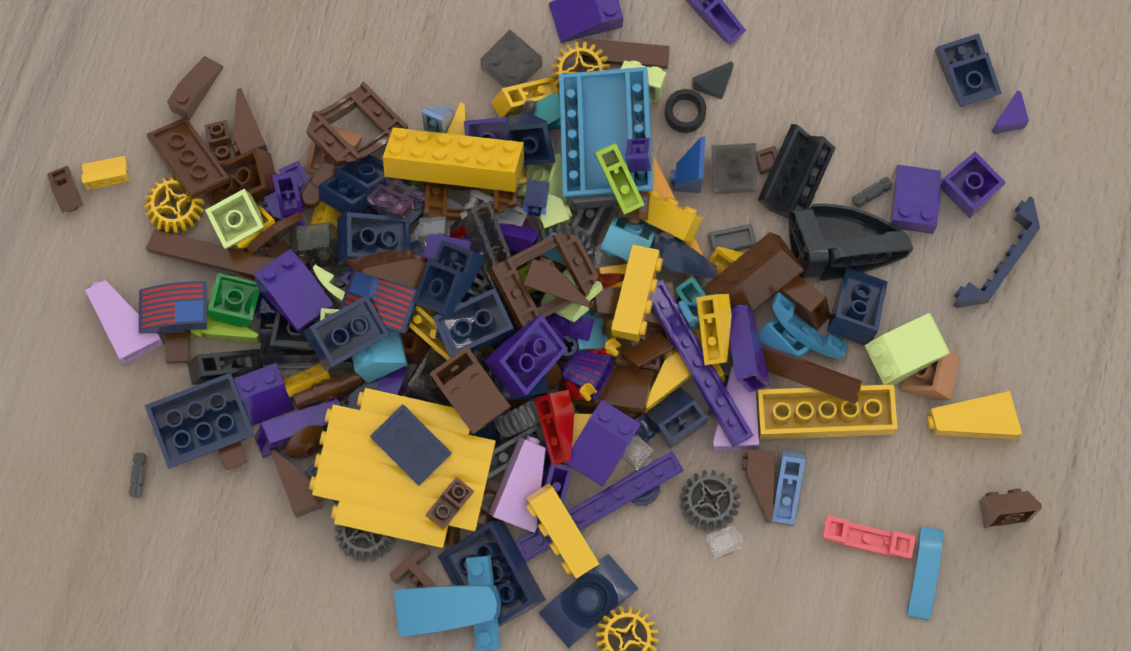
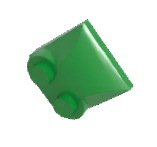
[207,273,260,327]

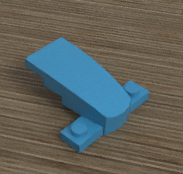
[394,555,501,651]

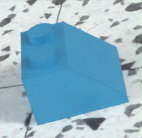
[758,318,812,359]

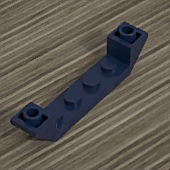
[953,196,1040,308]

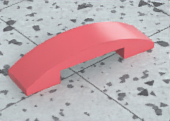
[822,515,916,559]

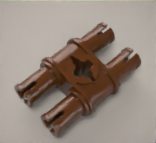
[293,370,362,411]

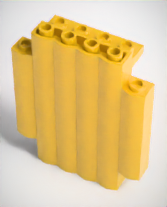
[309,388,496,548]

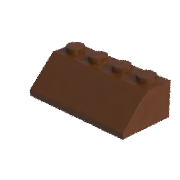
[702,232,804,312]

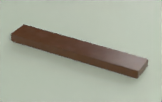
[146,229,275,278]
[761,344,862,404]

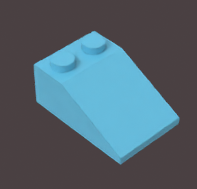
[600,208,658,263]

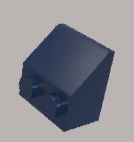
[503,113,556,166]

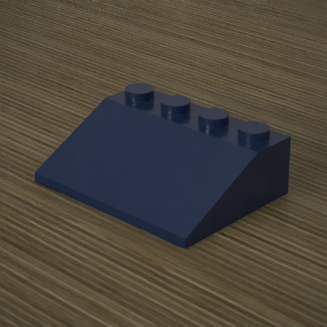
[145,373,255,469]
[438,520,546,627]

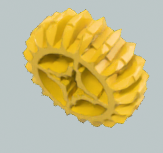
[552,42,610,92]
[144,175,205,234]
[596,606,659,651]

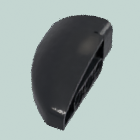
[788,203,913,281]

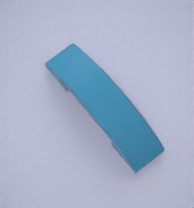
[772,292,847,359]
[906,526,944,620]

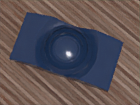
[539,554,638,649]

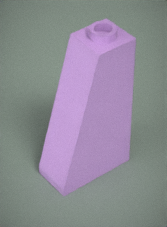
[85,280,164,365]
[712,366,759,451]
[488,436,545,533]

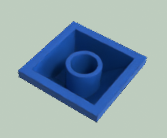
[670,137,705,193]

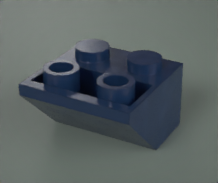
[645,387,708,449]

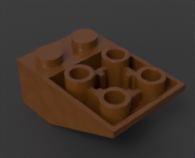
[430,346,511,434]

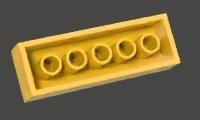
[383,127,524,192]
[756,385,898,440]

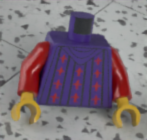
[557,338,621,403]

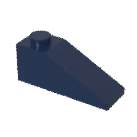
[652,233,717,280]

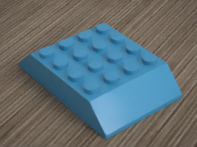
[559,67,654,198]

